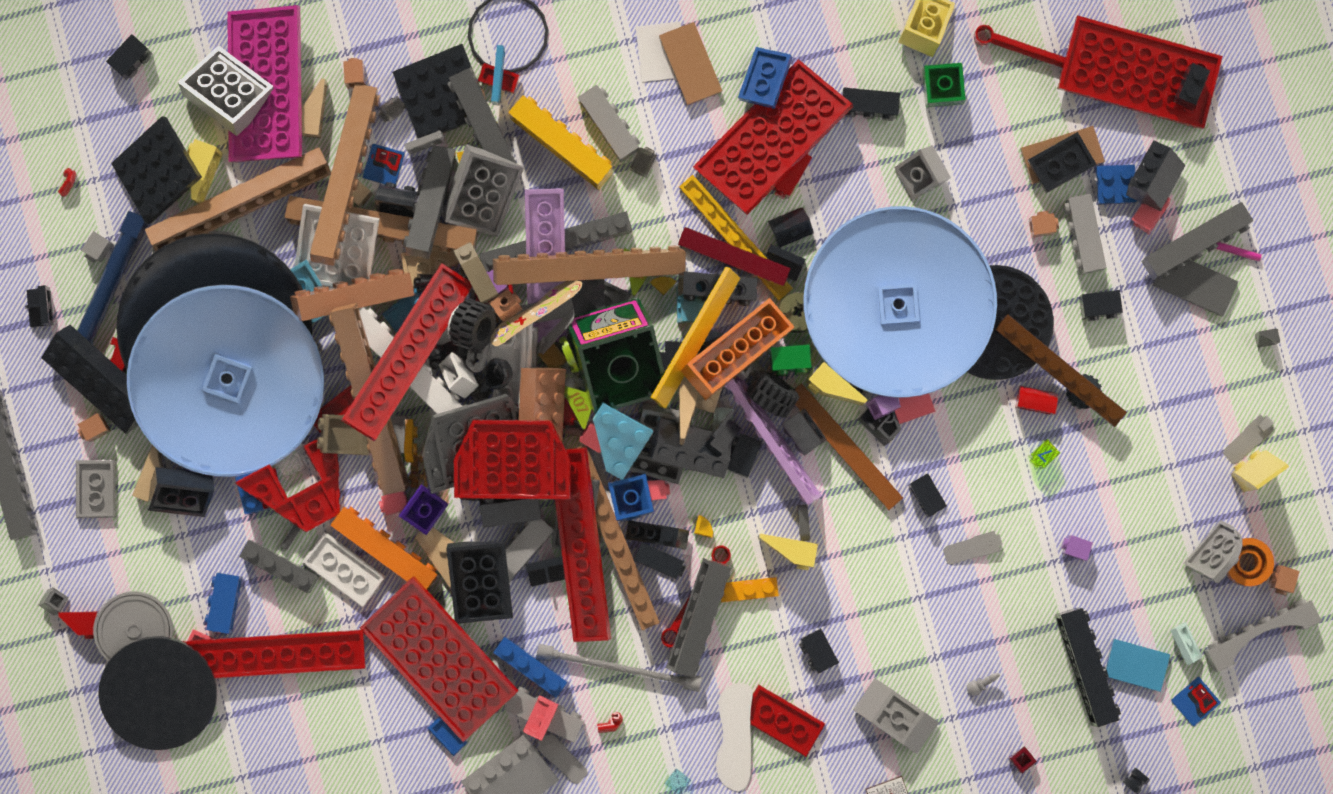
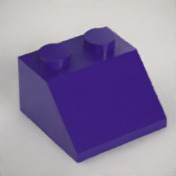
[399,484,449,535]

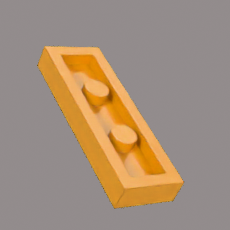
[721,577,779,603]

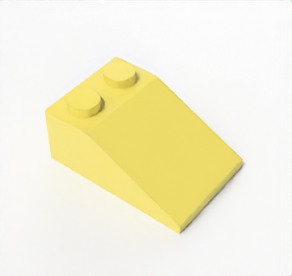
[898,0,955,57]
[187,139,223,204]
[806,362,867,406]
[1230,450,1289,492]
[758,534,818,571]

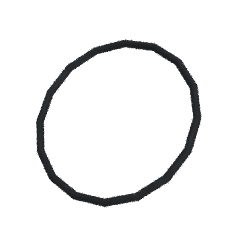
[467,0,549,73]

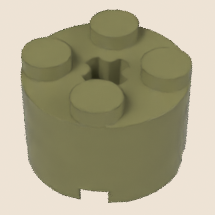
[779,293,808,333]

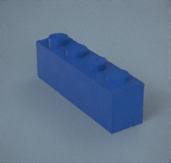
[493,637,569,698]

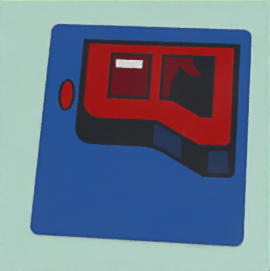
[362,144,405,184]
[1171,677,1221,726]

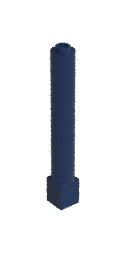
[77,210,148,344]

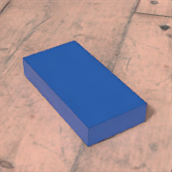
[427,716,468,756]

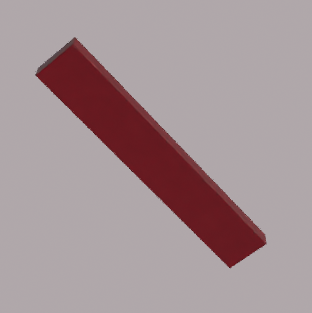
[678,227,791,286]

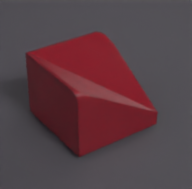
[1009,746,1037,774]

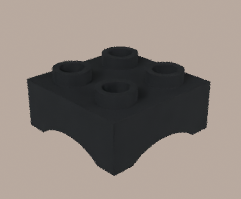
[566,279,605,316]

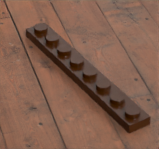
[995,315,1127,427]

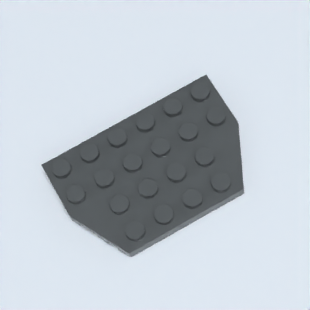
[422,394,519,494]

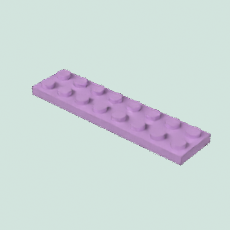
[525,189,567,343]
[725,376,822,505]

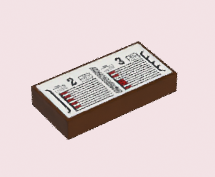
[865,775,908,794]

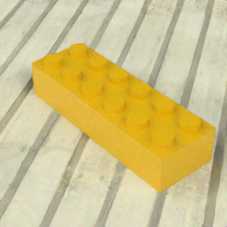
[508,95,613,190]

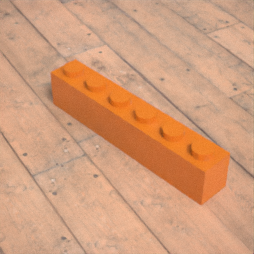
[330,506,439,590]

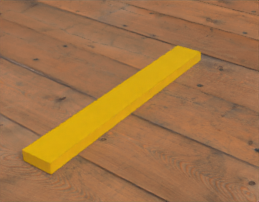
[679,174,794,301]
[651,267,740,409]

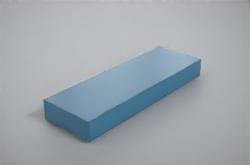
[491,45,506,106]

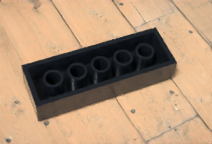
[41,325,139,434]
[1055,608,1121,727]

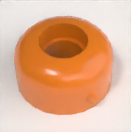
[1226,538,1274,586]

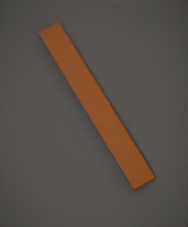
[795,383,903,511]

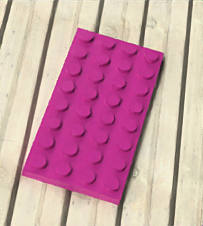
[227,5,302,163]

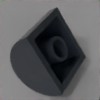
[375,182,419,218]

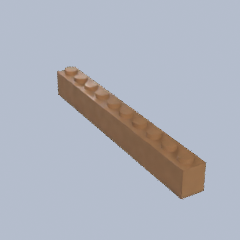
[310,83,381,266]
[145,147,331,252]
[285,196,478,253]
[493,245,686,285]
[329,303,410,495]
[577,445,660,630]

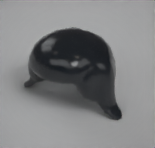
[480,358,513,393]

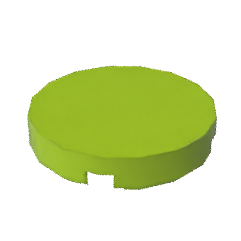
[559,336,579,373]

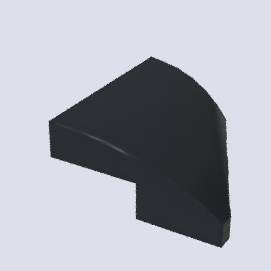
[857,408,902,446]

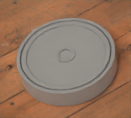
[93,591,173,662]

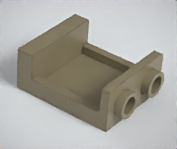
[317,414,369,455]

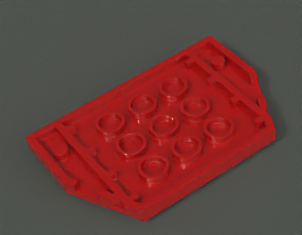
[454,420,571,499]

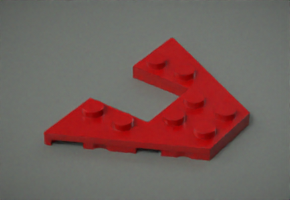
[234,438,340,532]

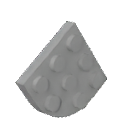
[1183,520,1243,583]

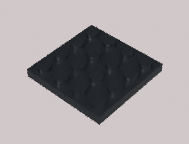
[392,44,479,139]
[111,116,202,224]

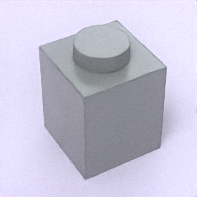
[81,231,114,263]

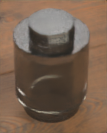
[378,96,406,123]

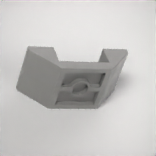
[853,678,939,754]

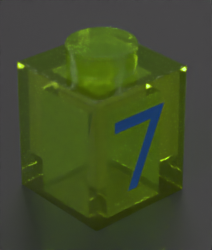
[1028,439,1060,470]

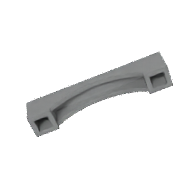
[1203,599,1322,672]

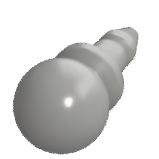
[967,673,1000,696]

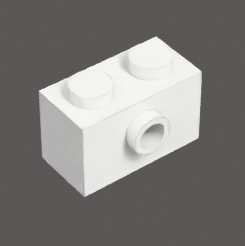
[439,352,478,398]

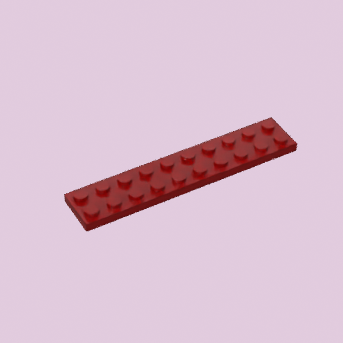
[341,263,472,442]
[555,448,611,642]
[183,630,366,678]

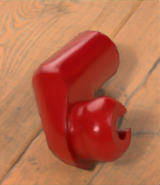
[58,168,77,197]
[597,712,623,733]

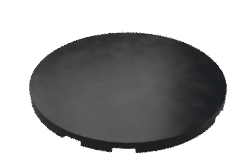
[967,265,1054,380]
[98,636,217,750]

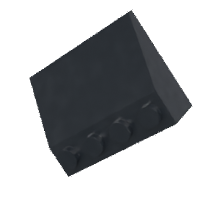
[446,541,513,624]

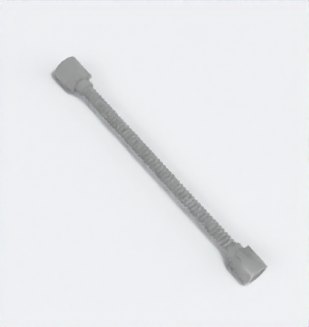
[536,644,702,692]

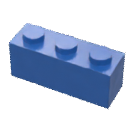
[204,573,243,634]

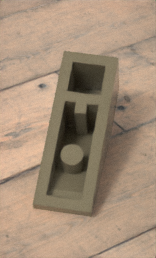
[454,242,499,303]

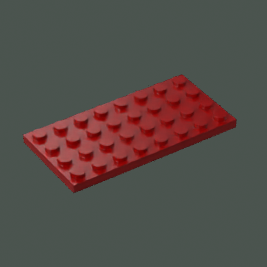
[1057,15,1223,130]
[693,59,853,215]
[359,576,519,742]

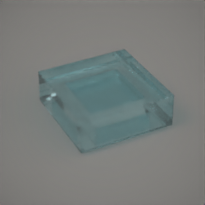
[664,768,691,794]

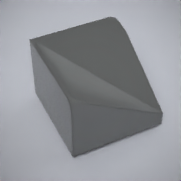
[1255,328,1280,348]
[38,587,69,615]

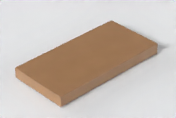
[659,22,722,106]
[1020,126,1105,185]

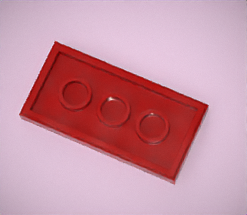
[750,684,826,757]

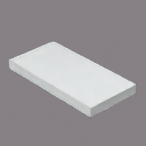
[302,531,387,608]

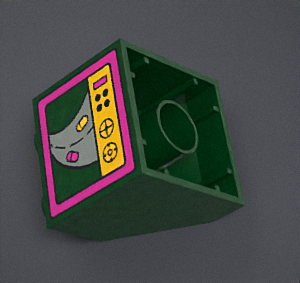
[567,297,665,414]

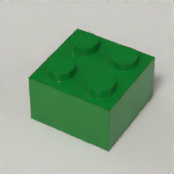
[922,63,966,108]
[769,344,812,377]

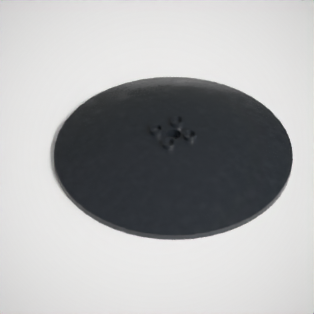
[116,233,313,383]

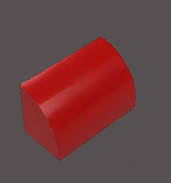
[1015,385,1058,415]

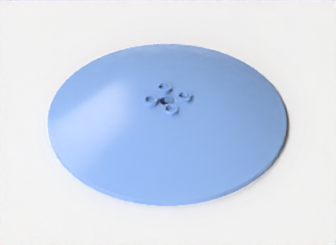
[803,206,997,398]
[127,285,324,477]

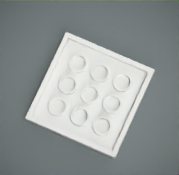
[295,204,380,287]

